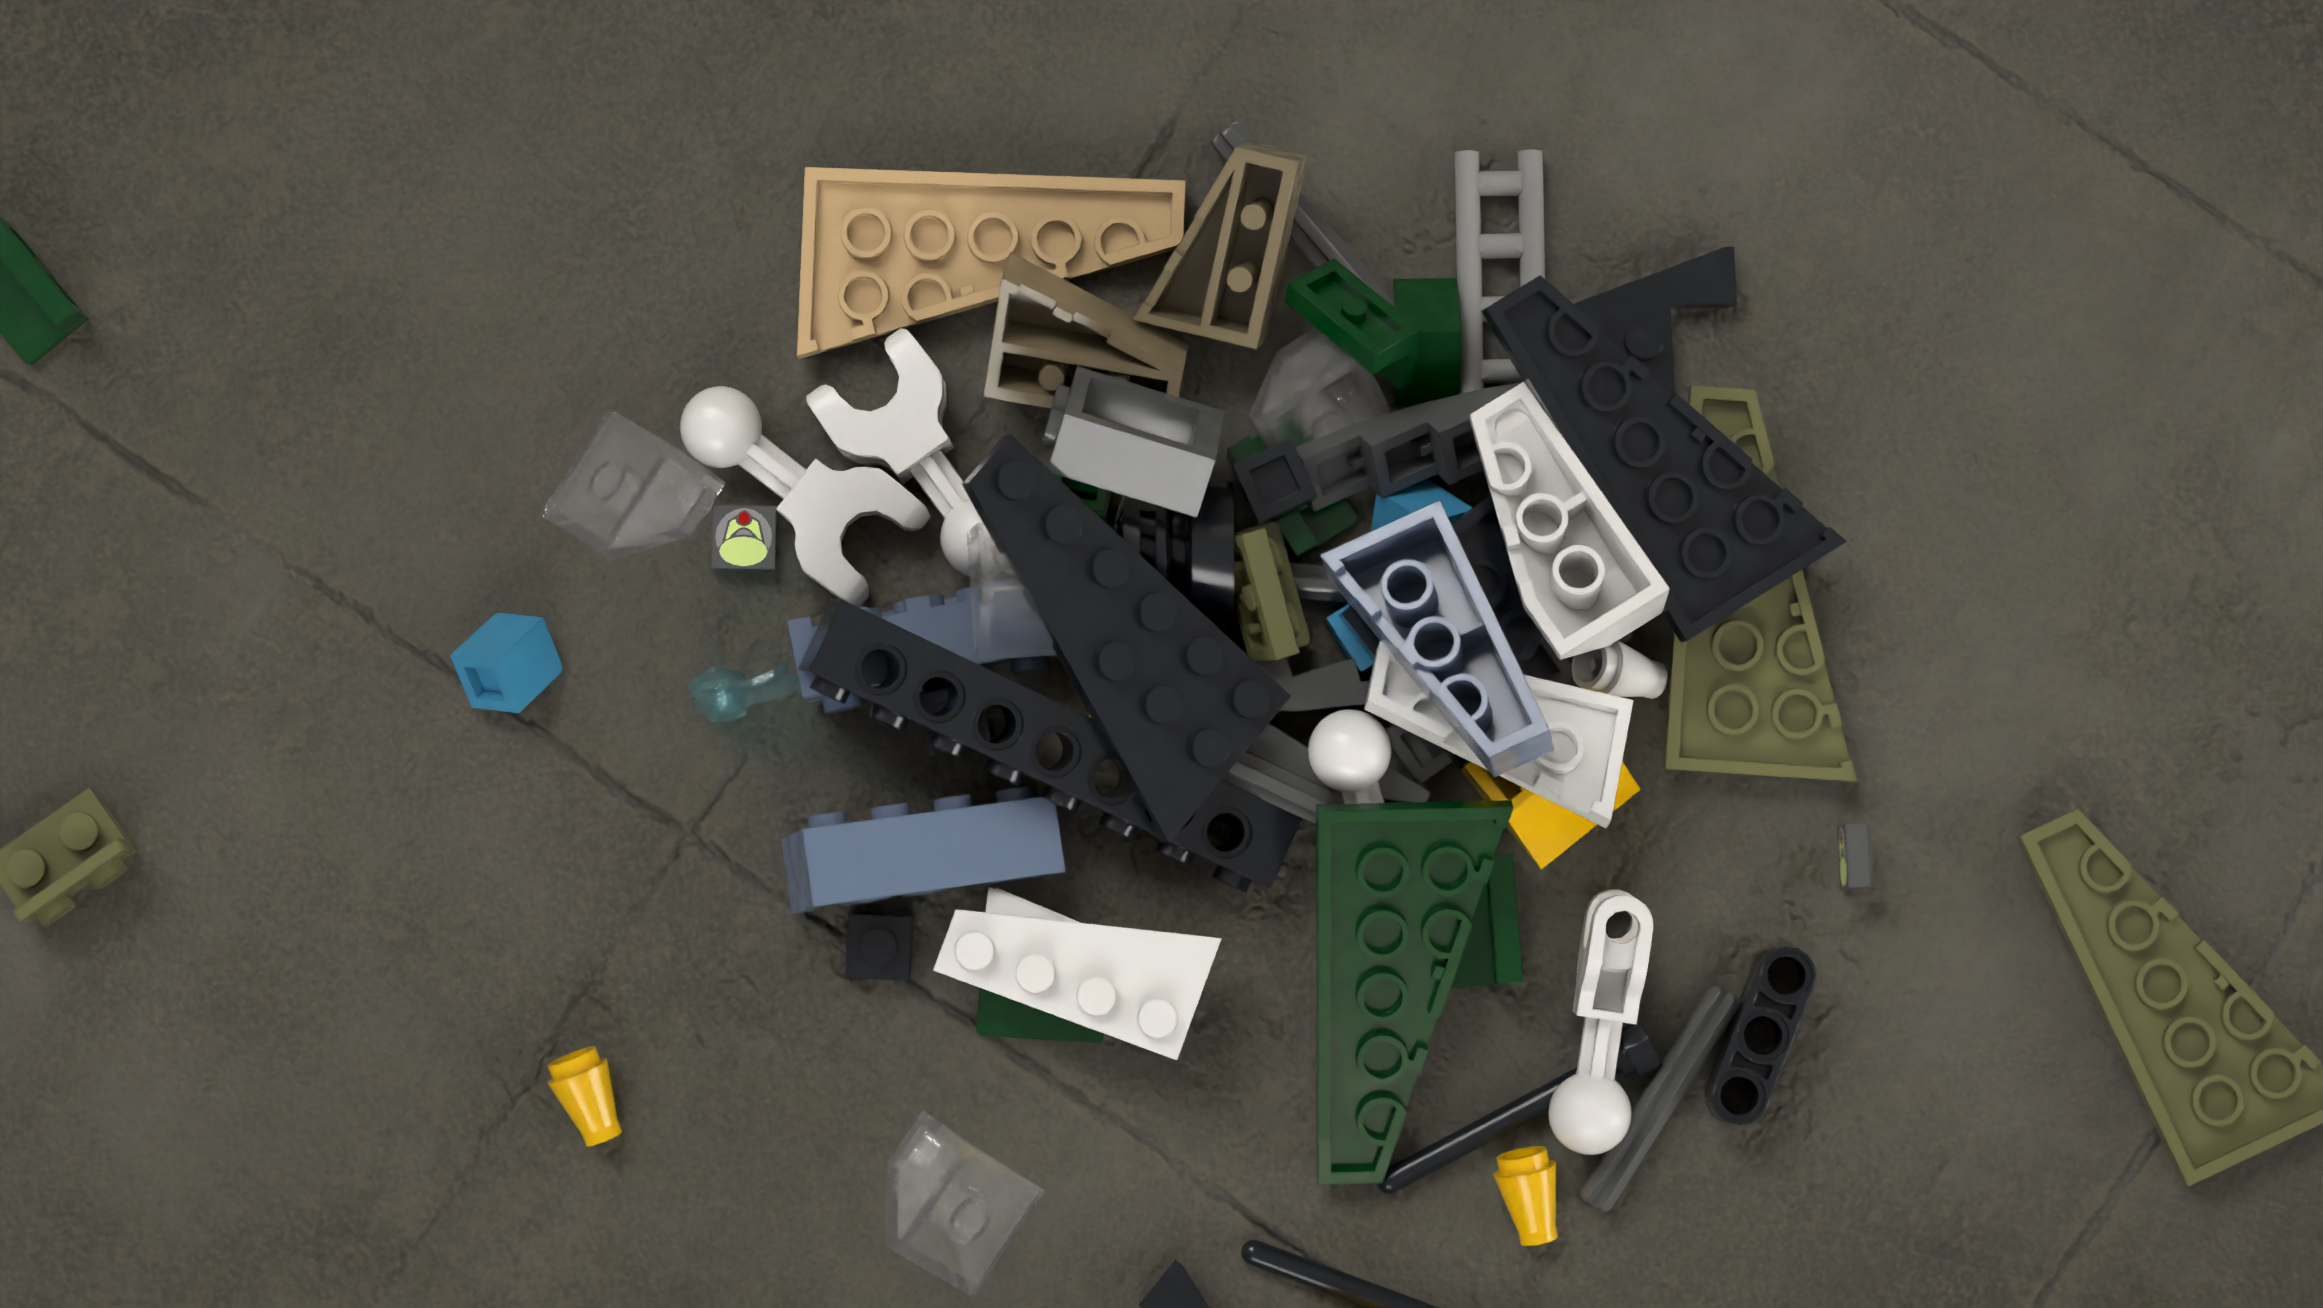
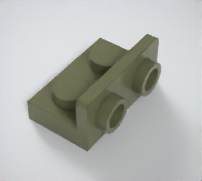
[1234,521,1310,661]
[0,787,138,927]

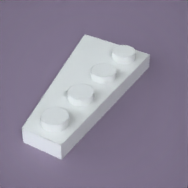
[1364,641,1633,828]
[933,909,1222,1060]

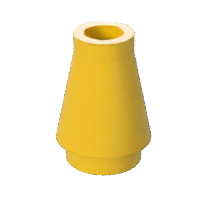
[547,1046,622,1147]
[1493,1146,1558,1246]

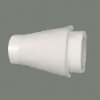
[1572,640,1668,699]

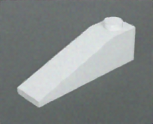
[1469,382,1670,660]

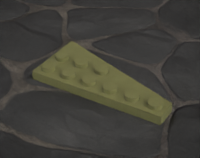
[1663,385,1857,782]
[2016,809,2323,1187]

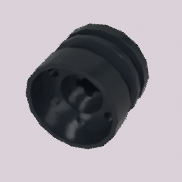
[1114,482,1234,616]

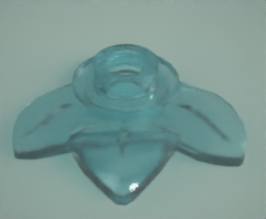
[687,663,800,722]

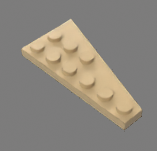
[797,167,1186,359]

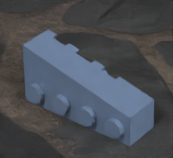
[1320,500,1554,777]
[787,579,1057,714]
[781,786,1066,914]

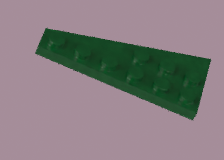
[1316,800,1514,1185]

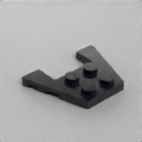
[1574,247,1737,395]

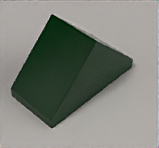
[1393,278,1461,406]

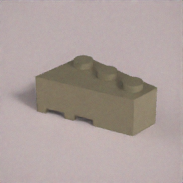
[1133,140,1308,349]
[983,252,1189,409]

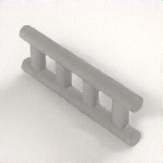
[1454,149,1545,394]

